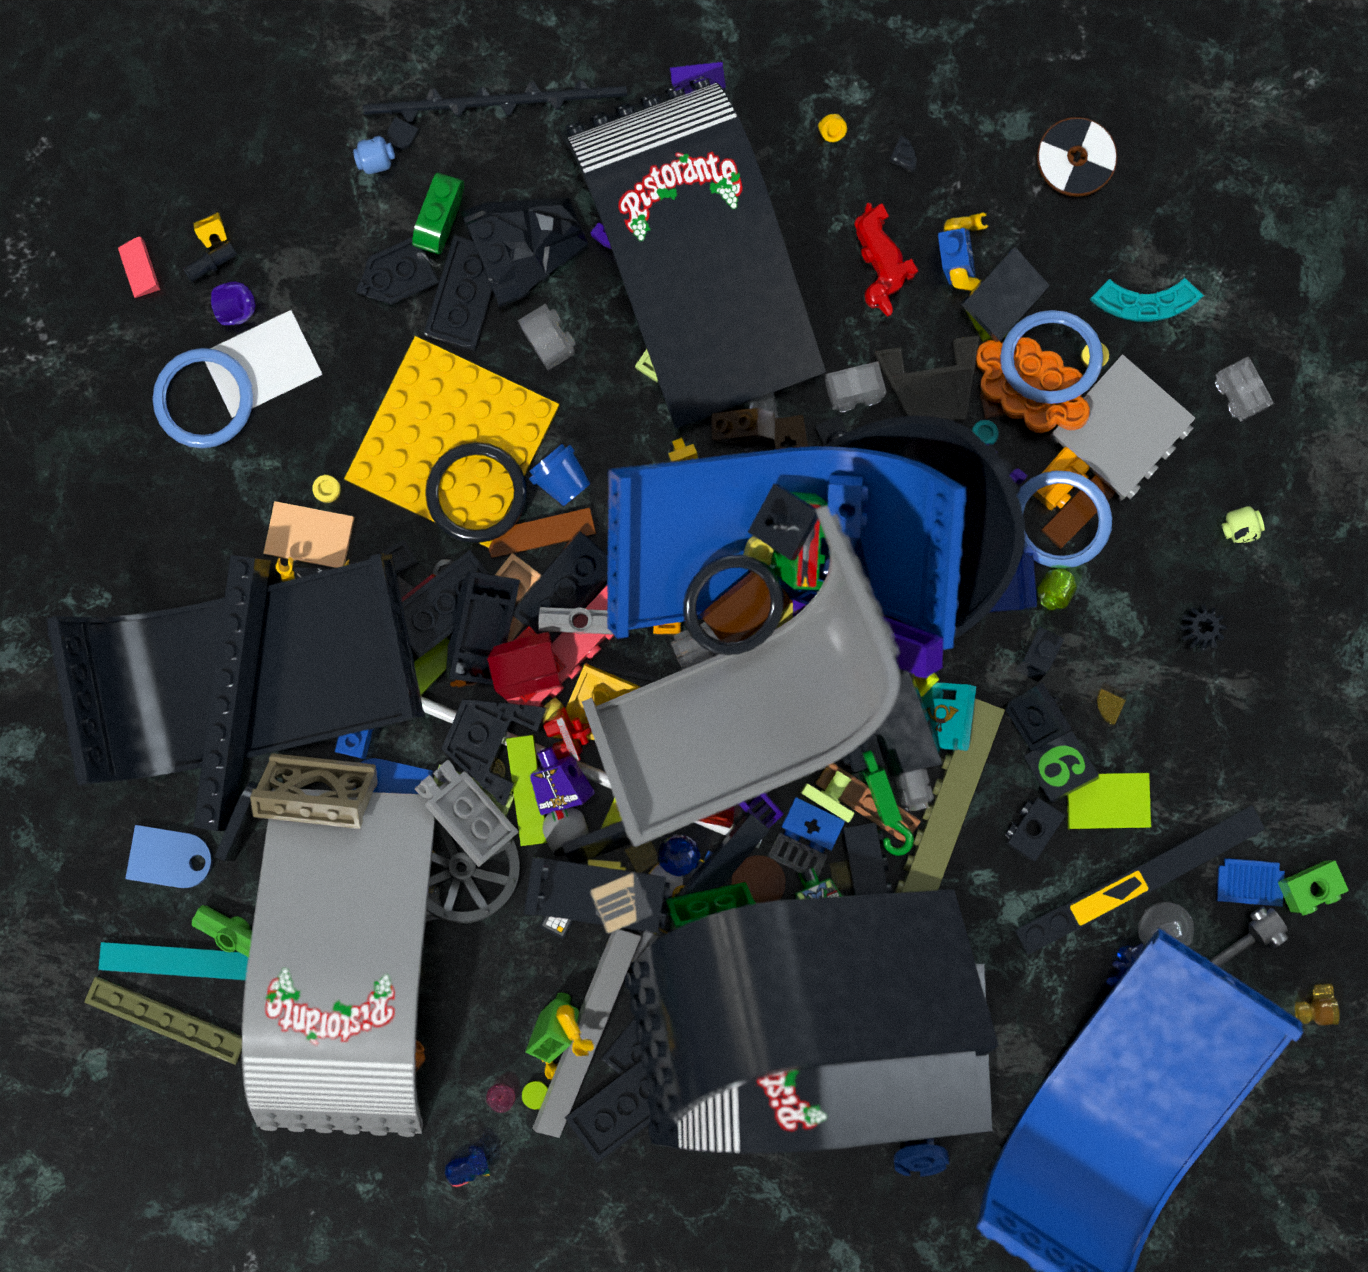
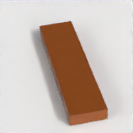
[489,508,596,559]

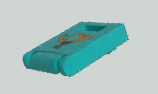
[921,683,976,751]

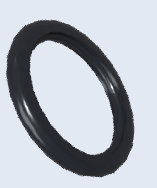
[425,442,527,543]
[683,554,784,655]

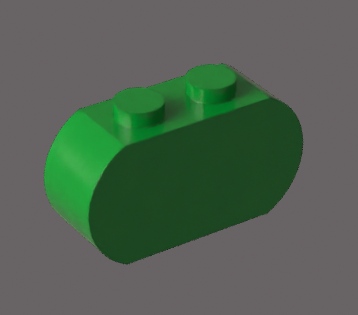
[412,172,464,255]

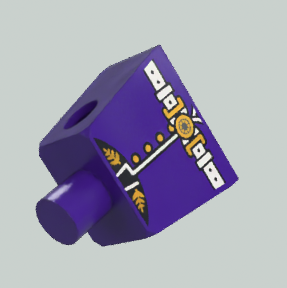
[530,747,595,815]

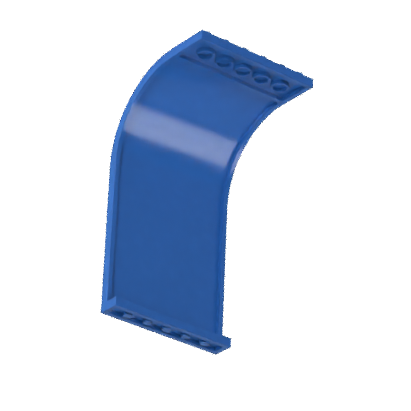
[607,447,966,649]
[977,928,1303,1272]

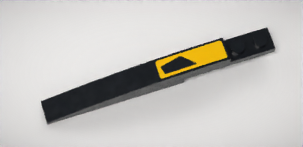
[1014,805,1265,955]

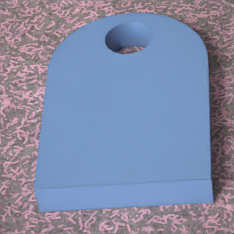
[125,825,213,888]

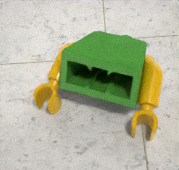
[526,993,594,1080]

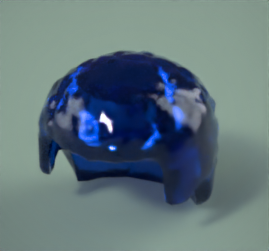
[657,834,701,877]

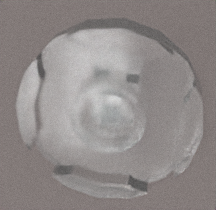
[1138,902,1194,947]

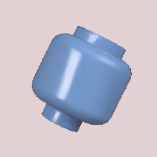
[354,136,395,174]

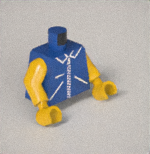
[938,213,988,291]

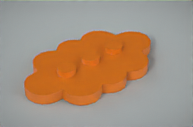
[976,337,1090,433]

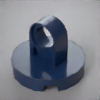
[894,1138,950,1176]

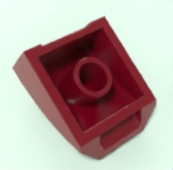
[487,632,562,700]

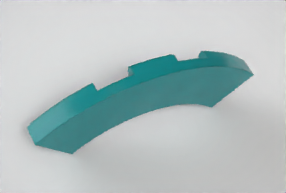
[1090,278,1204,322]

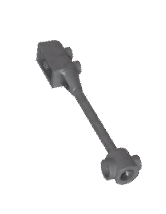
[1209,907,1288,967]

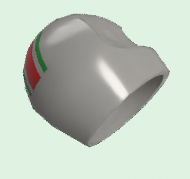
[542,807,589,856]

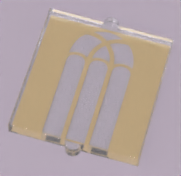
[590,872,653,934]

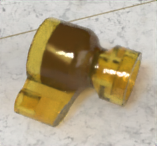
[1295,984,1339,1026]

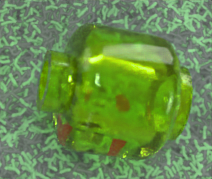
[1037,569,1077,610]

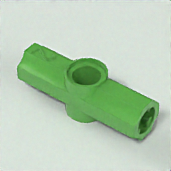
[192,905,253,957]

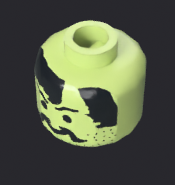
[1222,506,1265,545]

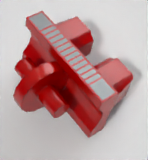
[544,707,592,761]

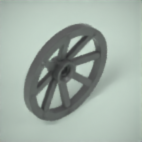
[426,819,520,923]

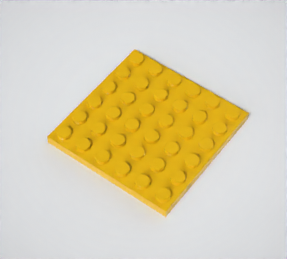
[344,336,560,548]

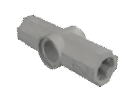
[539,607,614,635]

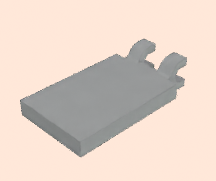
[415,760,519,867]

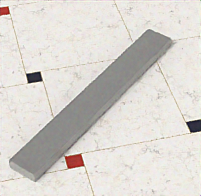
[533,928,641,1138]

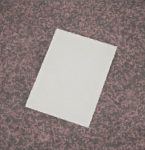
[205,310,322,418]

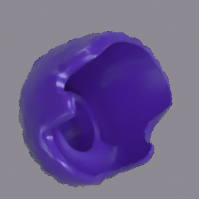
[211,281,255,325]

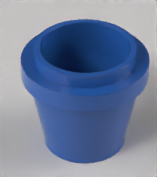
[529,444,591,506]

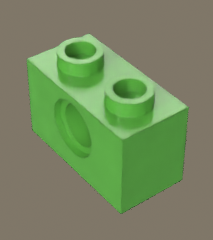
[1278,860,1349,915]

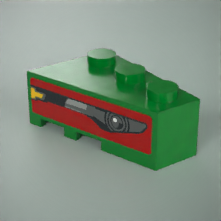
[770,492,828,590]

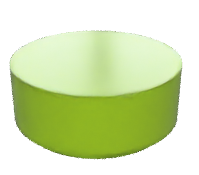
[522,1081,548,1109]

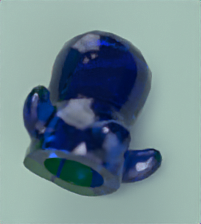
[445,1146,491,1187]

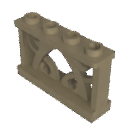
[250,753,378,829]

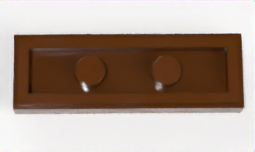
[1041,475,1116,549]

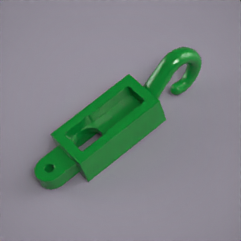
[863,750,914,856]

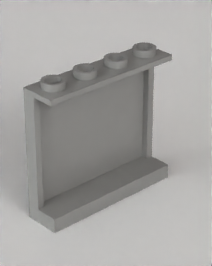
[1048,354,1195,501]

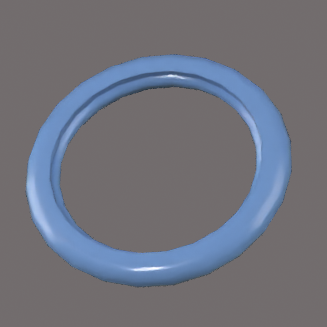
[1000,310,1103,404]
[152,348,253,448]
[1017,470,1112,569]

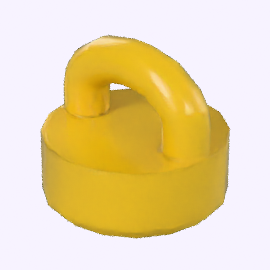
[818,114,847,142]

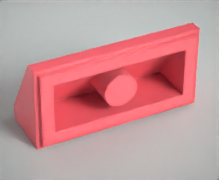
[118,236,160,298]

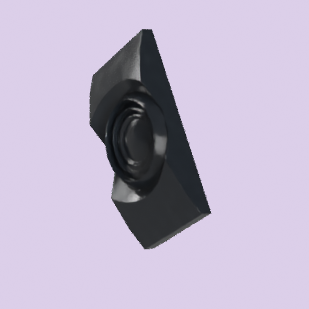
[446,571,520,685]

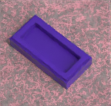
[670,62,726,90]

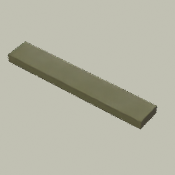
[84,976,242,1065]

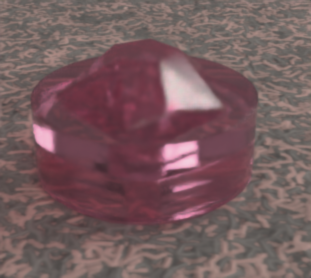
[486,1083,515,1113]

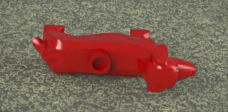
[854,203,918,317]

